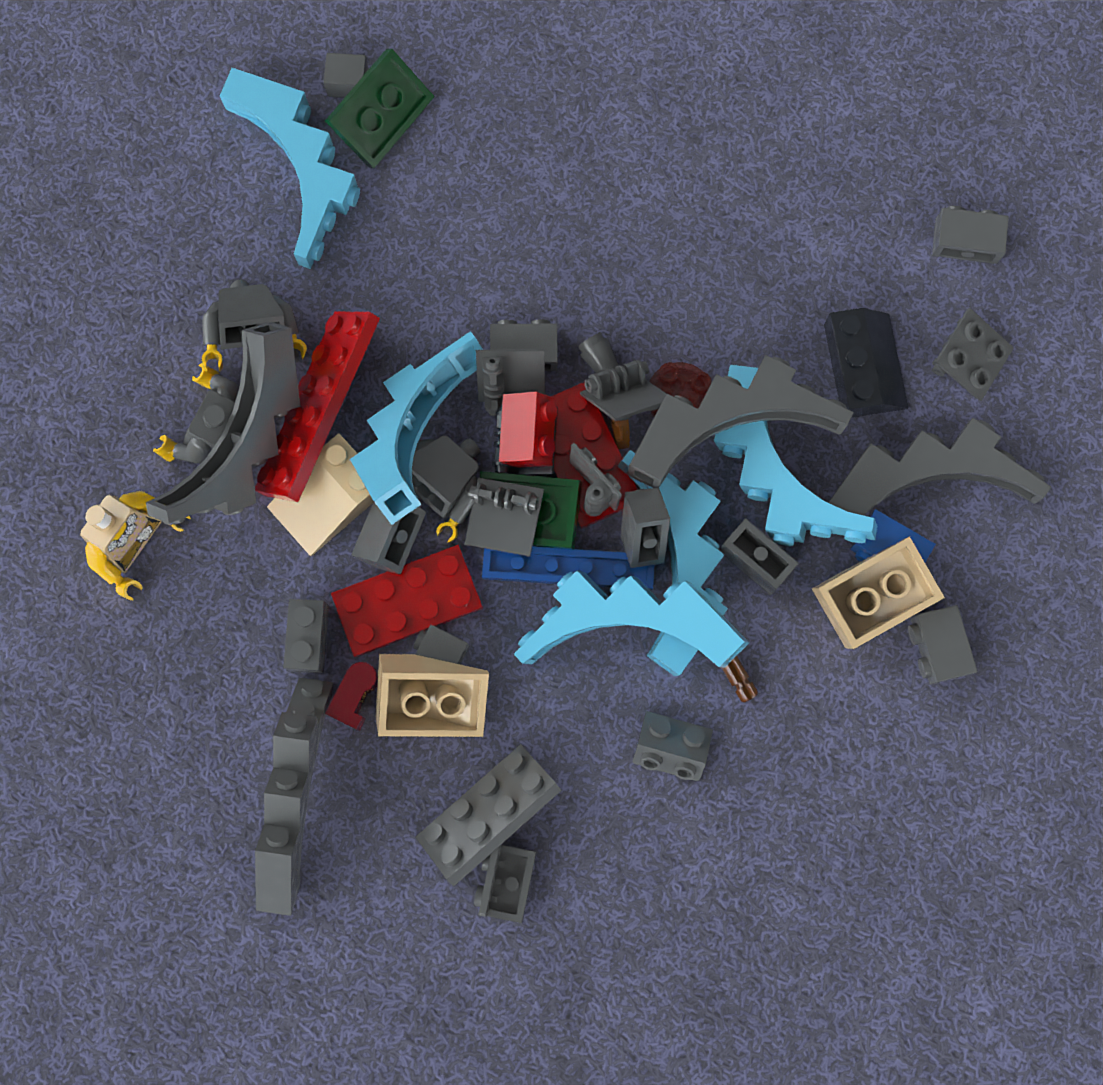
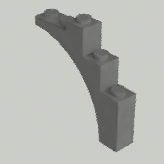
[146,322,300,525]
[627,355,854,488]
[828,418,1052,516]
[255,677,333,916]

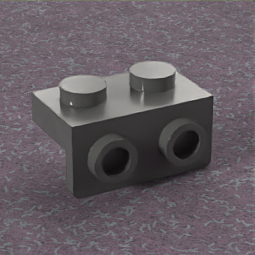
[632,711,713,781]
[474,845,537,923]

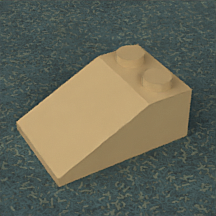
[267,433,374,556]
[812,537,945,649]
[375,654,489,737]

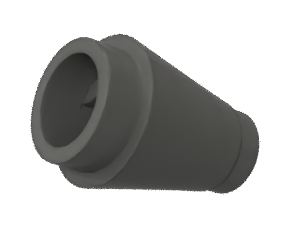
[578,332,619,373]

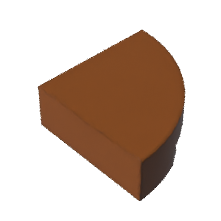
[611,418,630,450]

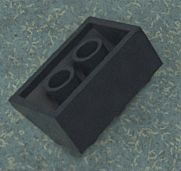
[824,308,908,418]

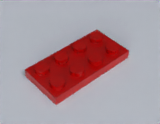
[551,382,638,529]
[331,544,483,658]

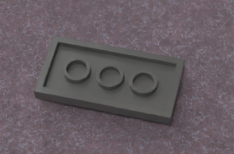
[415,744,562,887]

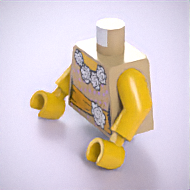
[80,491,191,600]

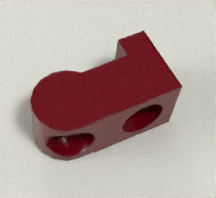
[325,662,378,731]

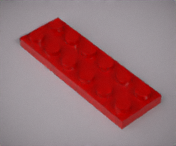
[255,311,380,503]

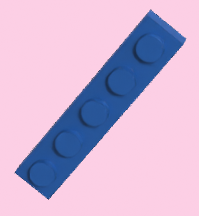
[482,547,654,590]

